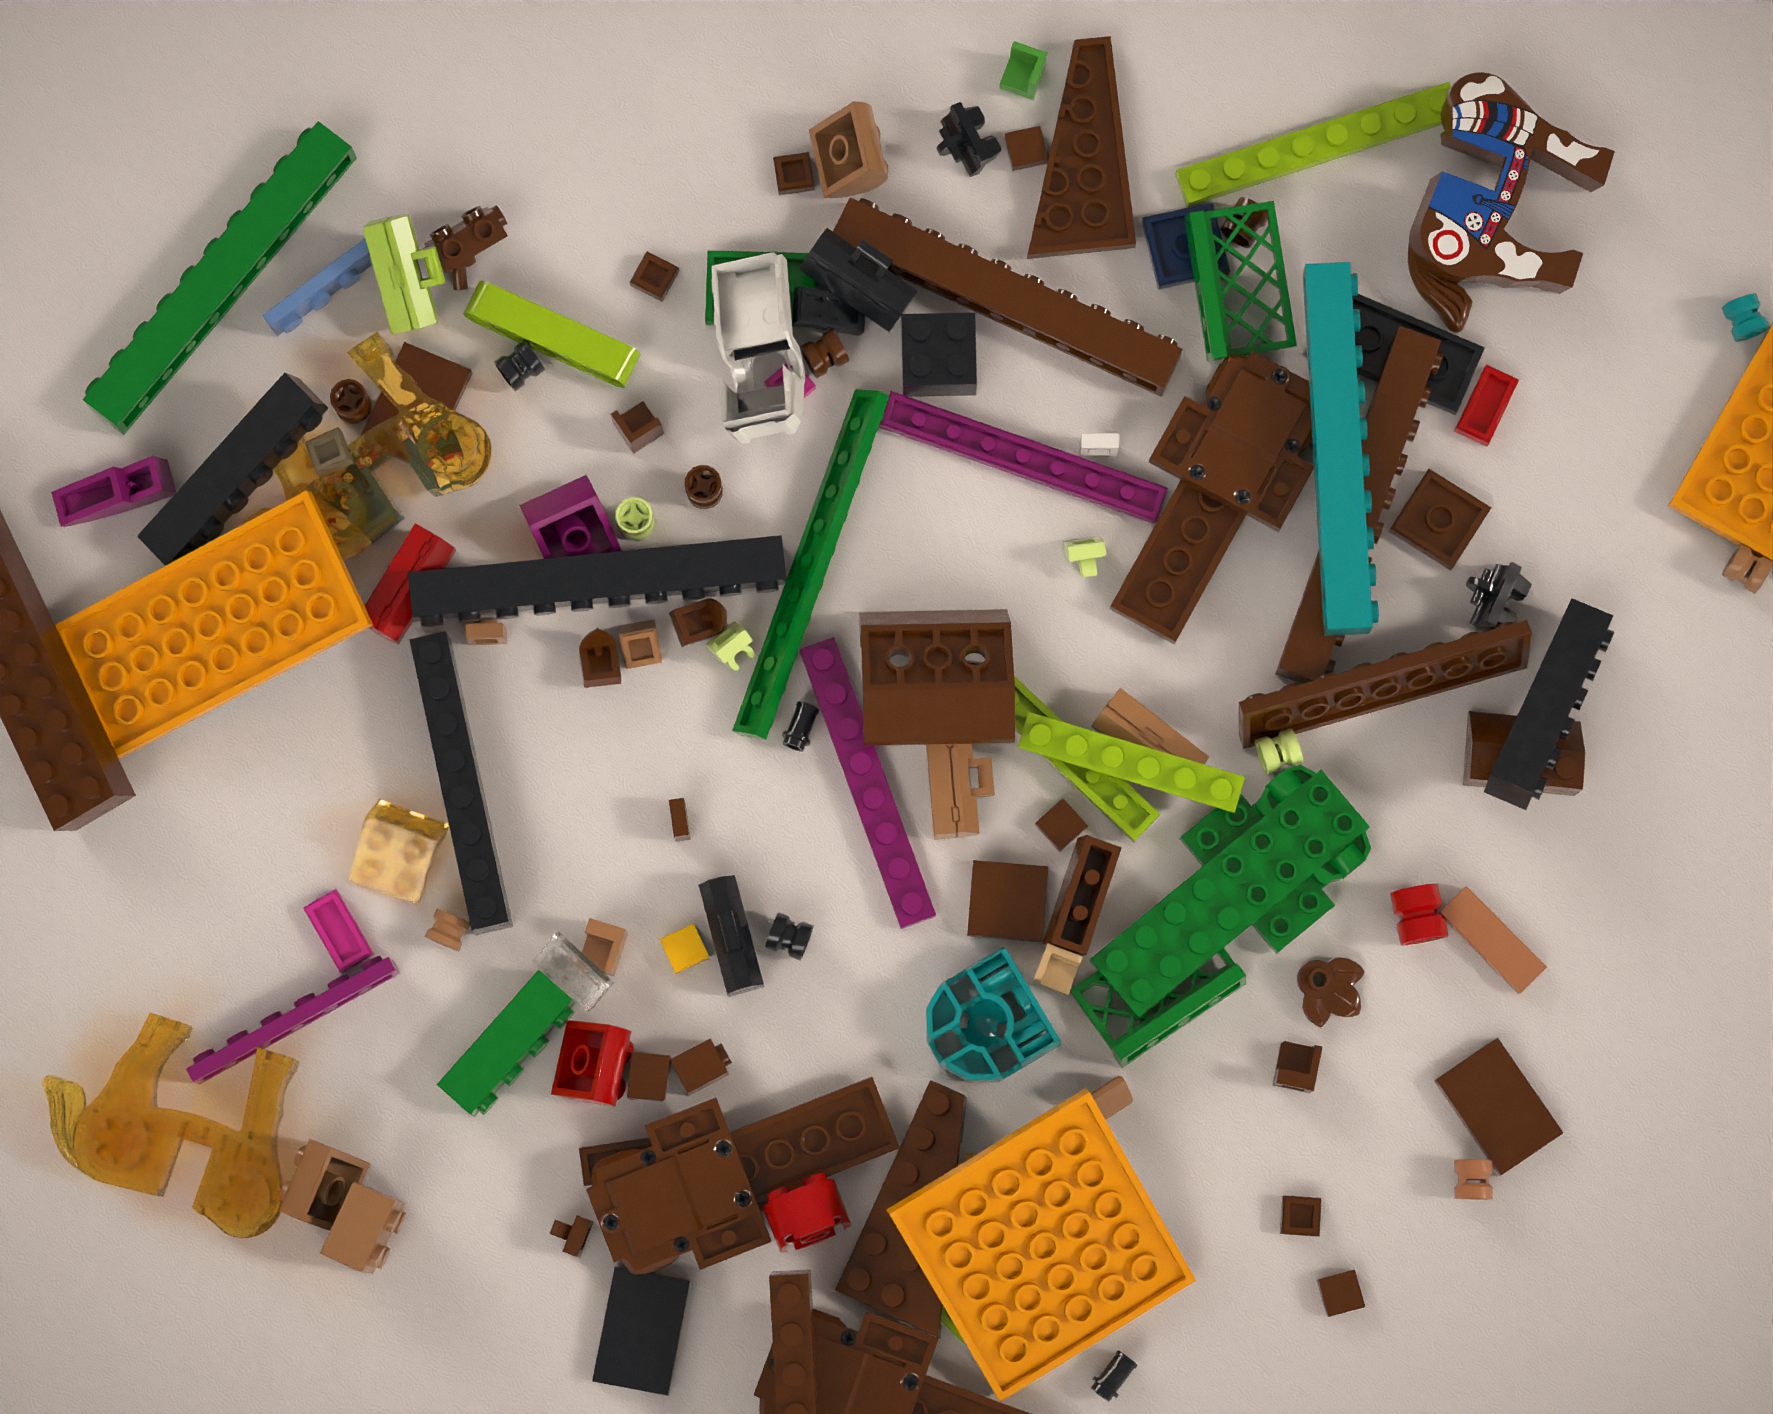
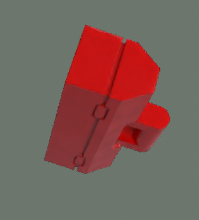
[364,523,456,645]

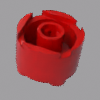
[763,1173,852,1253]

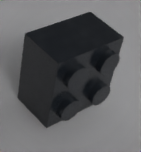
[901,313,977,397]

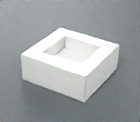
[1079,433,1119,457]

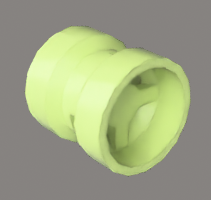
[616,497,655,541]
[1255,728,1303,775]

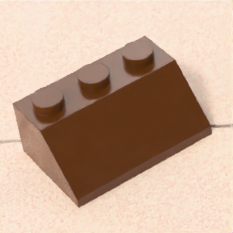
[1463,711,1585,796]

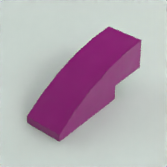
[51,456,176,527]

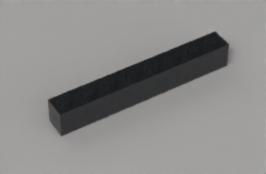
[409,631,513,935]

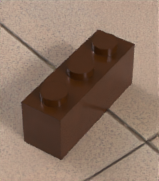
[1042,835,1122,956]

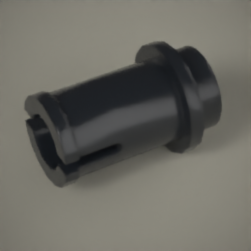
[782,701,820,752]
[1091,1350,1138,1402]

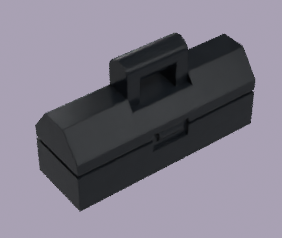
[799,228,917,333]
[698,875,765,997]

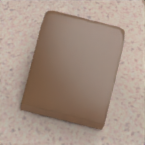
[618,620,662,669]
[1090,1075,1133,1120]

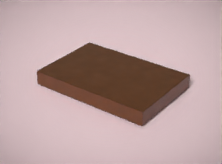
[359,342,472,466]
[1434,1038,1563,1176]

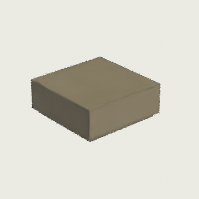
[304,427,354,478]

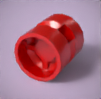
[1390,884,1449,946]

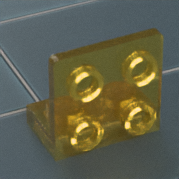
[349,799,449,905]

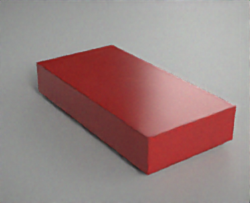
[1454,364,1519,447]

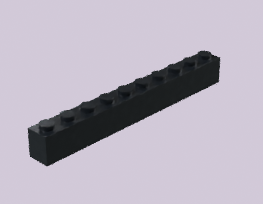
[408,535,787,627]

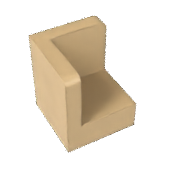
[1032,943,1083,996]

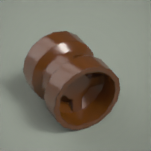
[1220,197,1268,248]
[800,329,849,379]
[330,379,372,424]
[684,465,723,509]

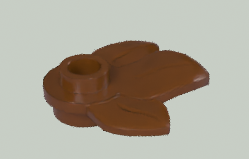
[1297,957,1365,1027]

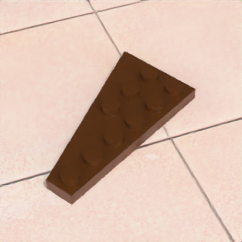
[1027,36,1136,259]
[835,1080,967,1338]

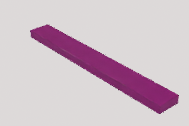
[879,391,1168,524]

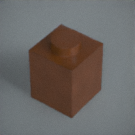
[670,1038,732,1096]

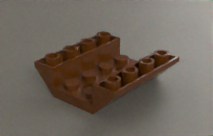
[859,609,1015,746]

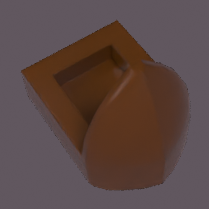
[669,598,727,647]
[579,628,621,688]

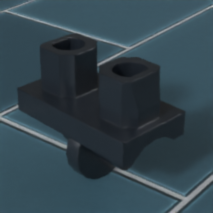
[936,102,1001,177]
[1466,562,1532,629]

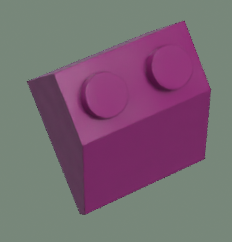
[519,474,622,559]

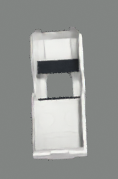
[711,252,805,444]

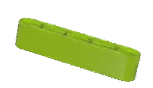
[463,281,641,388]

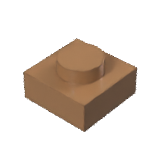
[465,617,507,645]

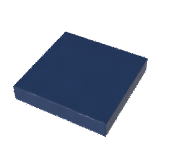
[1141,202,1230,290]

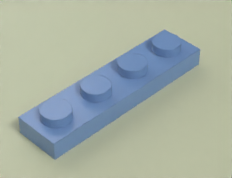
[263,238,373,336]

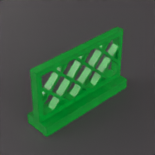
[1184,201,1297,362]
[1070,948,1246,1068]

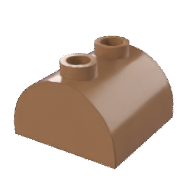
[809,101,888,198]
[279,1138,370,1231]

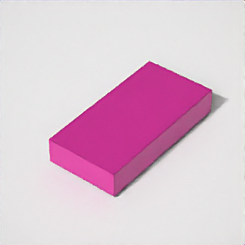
[303,889,375,974]

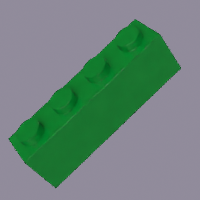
[436,970,576,1117]

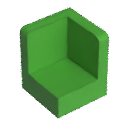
[999,41,1047,100]

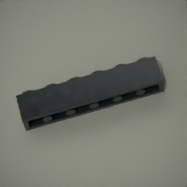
[137,372,328,566]
[1484,598,1615,810]

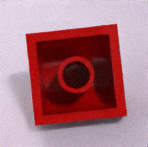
[551,1020,634,1107]

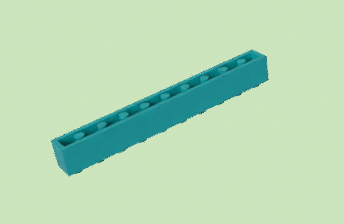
[1302,262,1379,636]

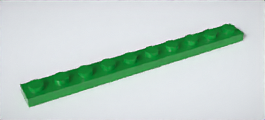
[732,389,889,740]

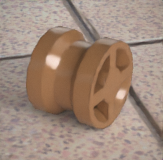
[424,909,470,951]

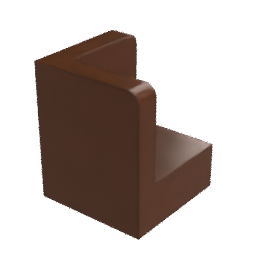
[611,401,664,454]
[1272,1041,1322,1093]
[627,1052,672,1101]

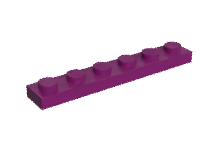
[186,956,401,1084]

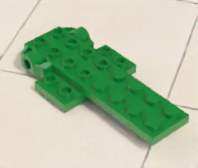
[1089,765,1371,1019]

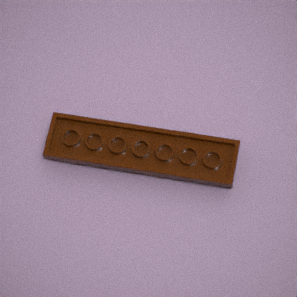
[1239,620,1532,749]

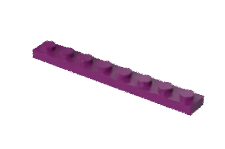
[799,637,936,929]

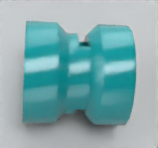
[1722,293,1770,342]

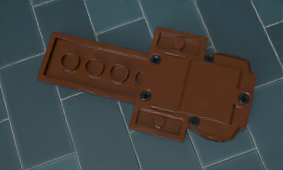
[1110,351,1314,645]
[586,1076,900,1274]
[754,1308,1031,1414]

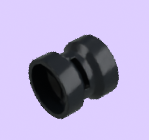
[494,340,545,392]
[765,912,814,961]

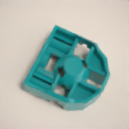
[926,947,1061,1083]

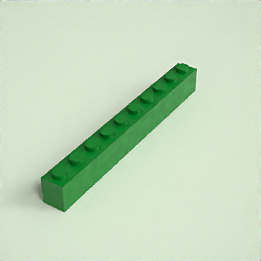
[82,121,357,435]

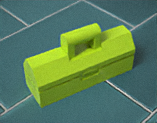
[362,213,445,335]

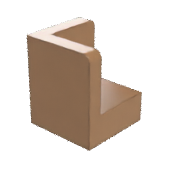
[579,918,628,976]

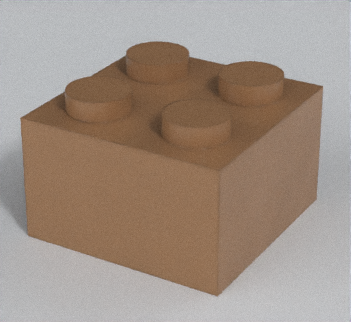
[320,1182,407,1274]

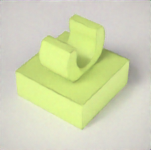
[1064,537,1107,577]
[706,621,755,671]

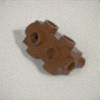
[424,205,508,290]

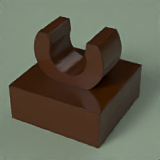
[550,1215,594,1258]

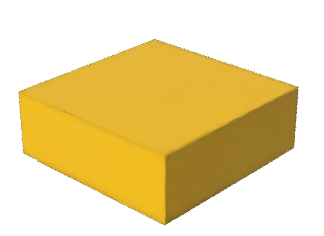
[660,923,710,974]

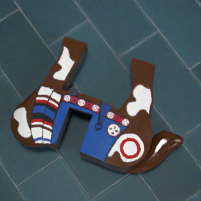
[1408,72,1615,333]

